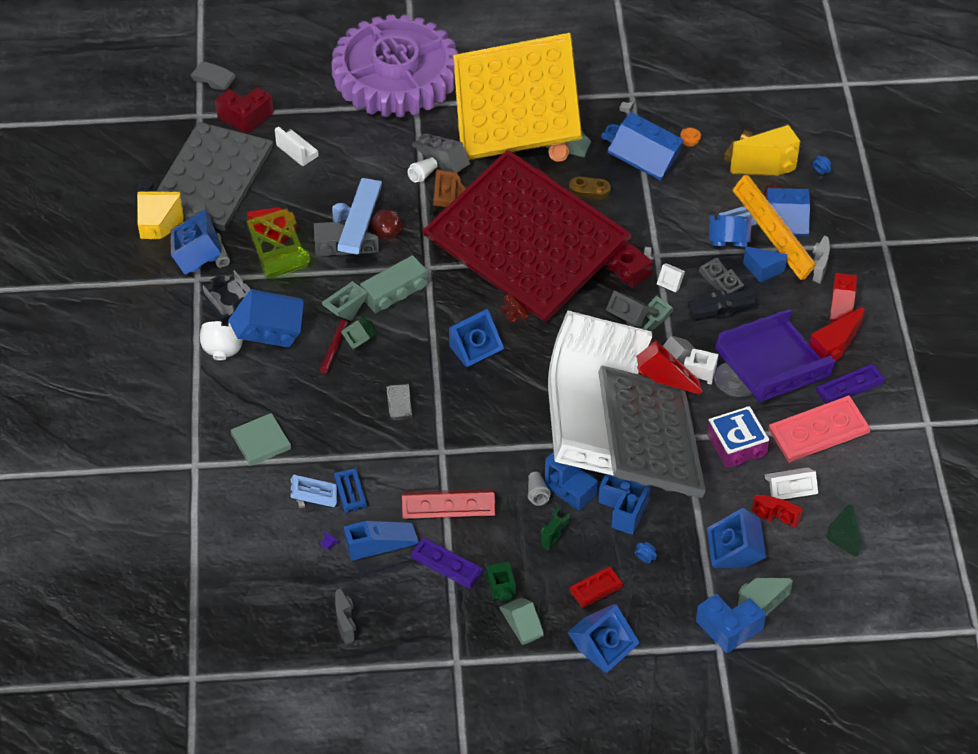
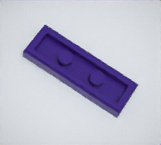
[816,363,885,404]
[411,537,483,589]

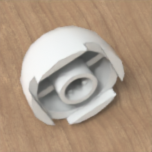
[200,321,243,360]

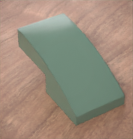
[626,296,674,331]

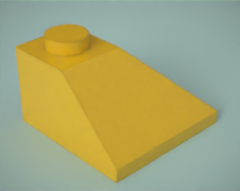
[138,192,184,239]

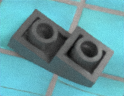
[191,61,236,90]
[699,258,744,293]
[335,589,356,645]

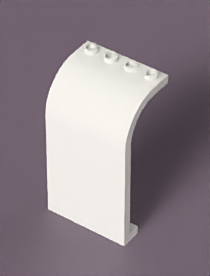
[548,311,652,475]

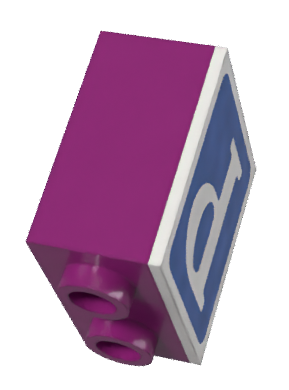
[707,406,769,468]

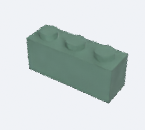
[360,255,428,314]

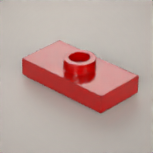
[570,566,623,608]

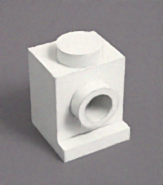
[684,349,718,385]

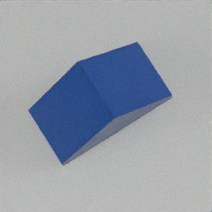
[743,247,788,283]

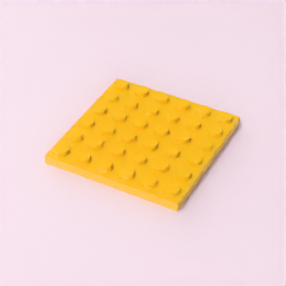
[453,33,582,160]

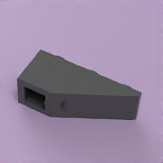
[412,134,470,173]
[314,222,379,256]

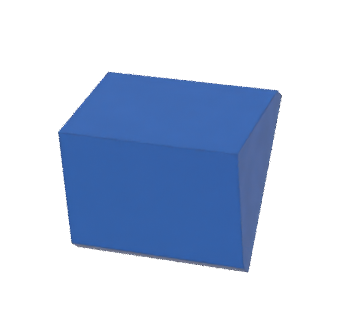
[449,309,504,367]

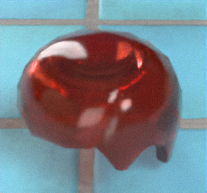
[370,209,403,239]

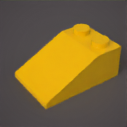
[730,125,800,176]

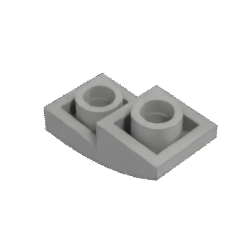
[812,236,830,284]

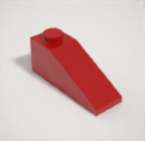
[809,307,865,361]
[636,340,702,394]

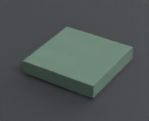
[231,413,291,466]

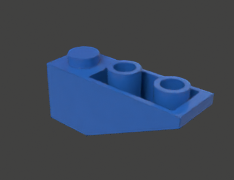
[344,521,419,561]

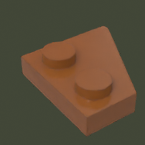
[433,170,466,207]

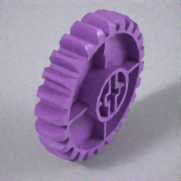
[331,15,459,117]

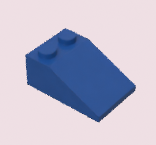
[171,209,221,275]

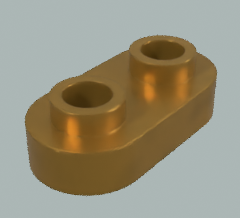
[569,177,610,200]

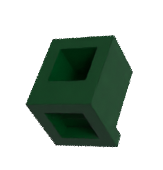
[486,562,516,602]

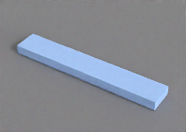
[337,178,382,254]

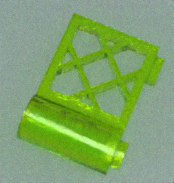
[246,209,310,279]

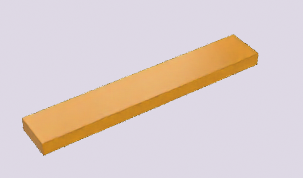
[733,175,816,280]

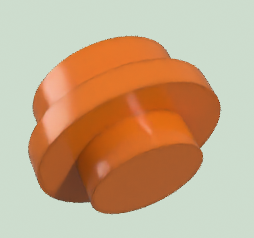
[680,128,701,146]
[549,142,569,162]

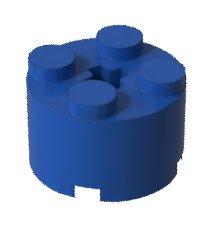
[708,215,752,246]

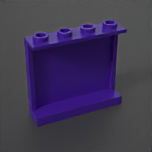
[715,309,835,402]

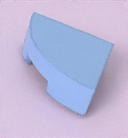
[332,203,351,224]

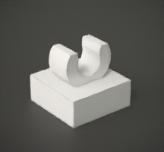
[657,263,685,292]

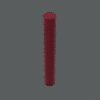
[319,319,349,373]

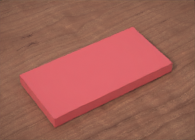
[769,395,870,463]

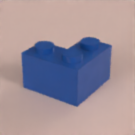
[545,452,598,511]
[598,474,651,535]
[696,594,766,654]

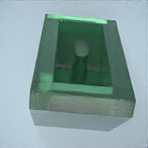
[827,505,861,556]

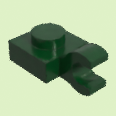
[540,508,571,550]

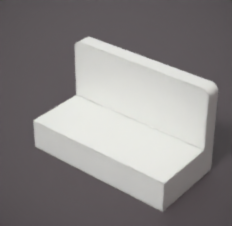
[275,127,318,166]
[765,468,818,499]

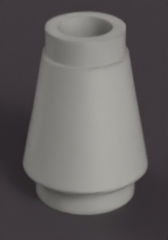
[528,472,551,506]

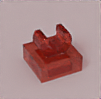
[500,293,530,322]

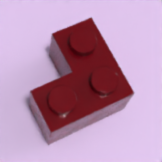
[215,87,274,134]

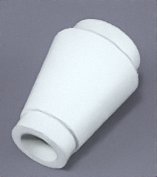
[408,157,438,182]

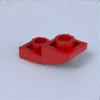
[751,495,803,528]

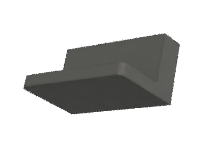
[606,291,659,327]

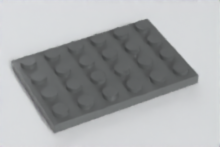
[156,122,273,231]

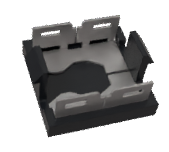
[200,270,250,323]

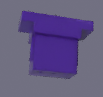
[320,532,339,551]

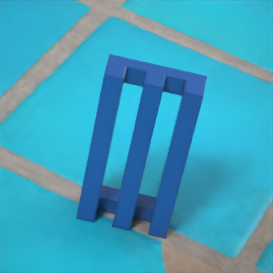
[334,468,367,513]

